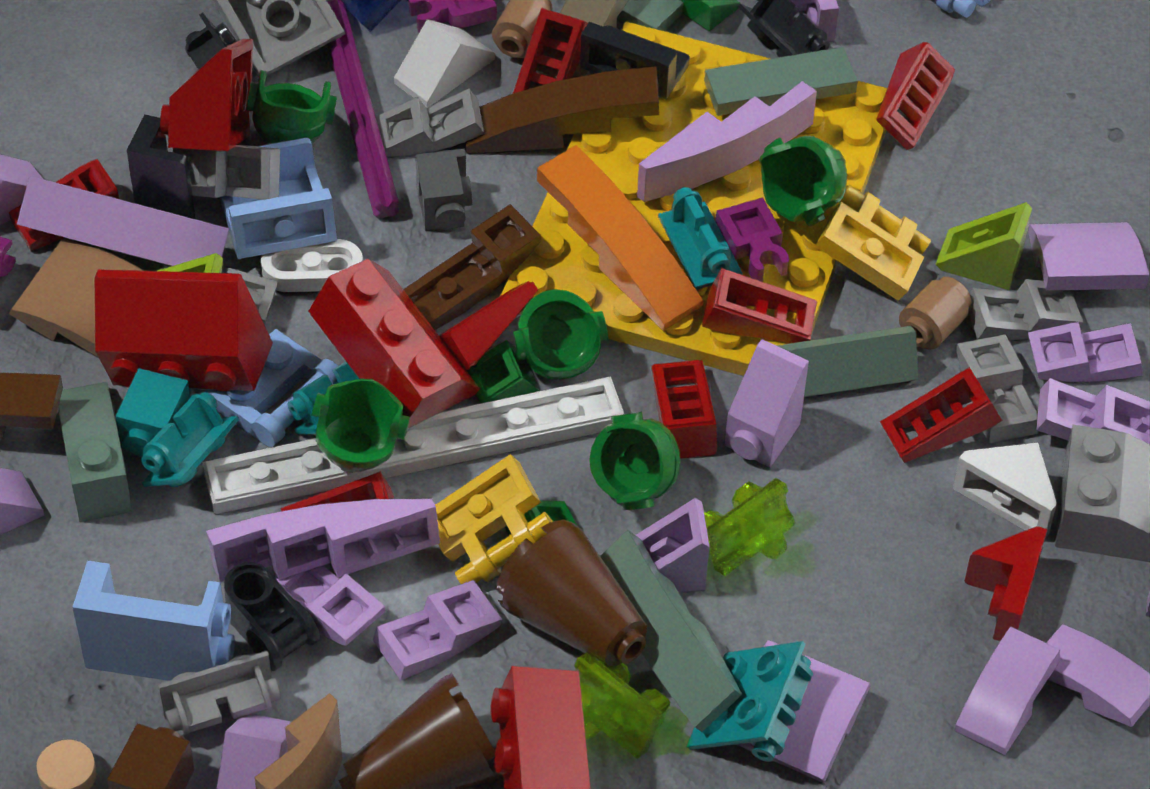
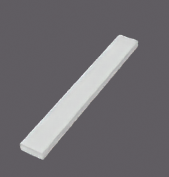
[202,376,624,515]

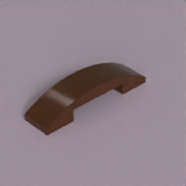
[403,204,542,330]

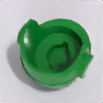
[246,70,337,144]
[759,136,847,226]
[513,289,608,380]
[311,379,410,473]
[589,412,681,510]

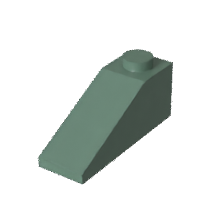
[58,382,133,522]

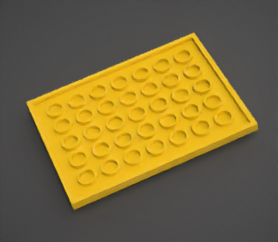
[501,21,887,376]

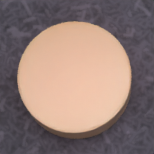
[36,740,97,789]

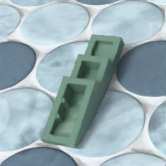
[600,530,742,732]

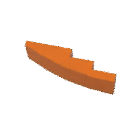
[537,145,703,331]

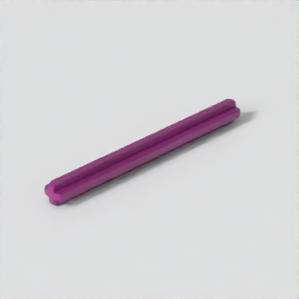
[327,0,399,219]

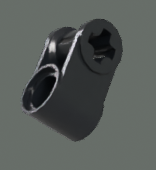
[224,562,320,671]

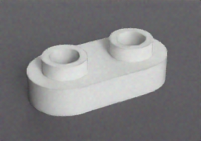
[261,239,363,292]

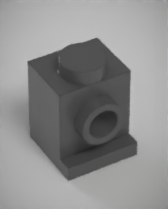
[415,149,472,231]

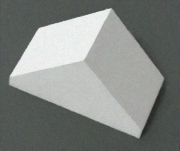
[394,19,495,108]
[953,443,1057,539]

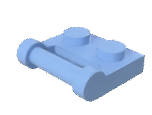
[205,329,338,447]

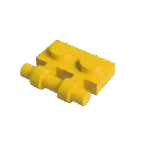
[815,185,931,301]
[435,454,553,584]

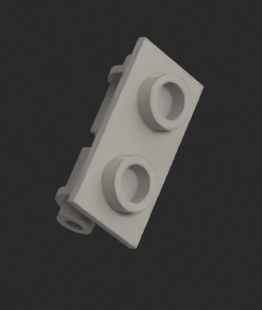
[158,651,281,735]

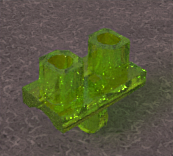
[704,478,795,576]
[574,653,670,759]

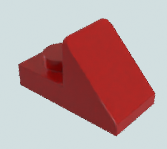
[964,526,1047,641]

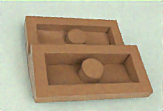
[9,238,144,357]
[255,693,342,789]

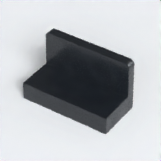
[580,21,690,100]
[126,114,196,220]

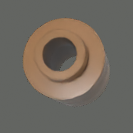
[492,0,552,58]
[899,277,971,350]

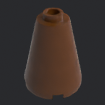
[496,520,647,666]
[338,673,503,789]

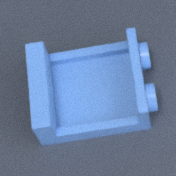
[219,138,337,259]
[72,560,235,681]

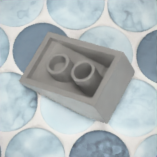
[213,0,345,76]
[1055,425,1150,562]

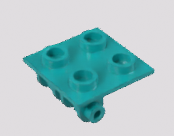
[686,641,813,761]

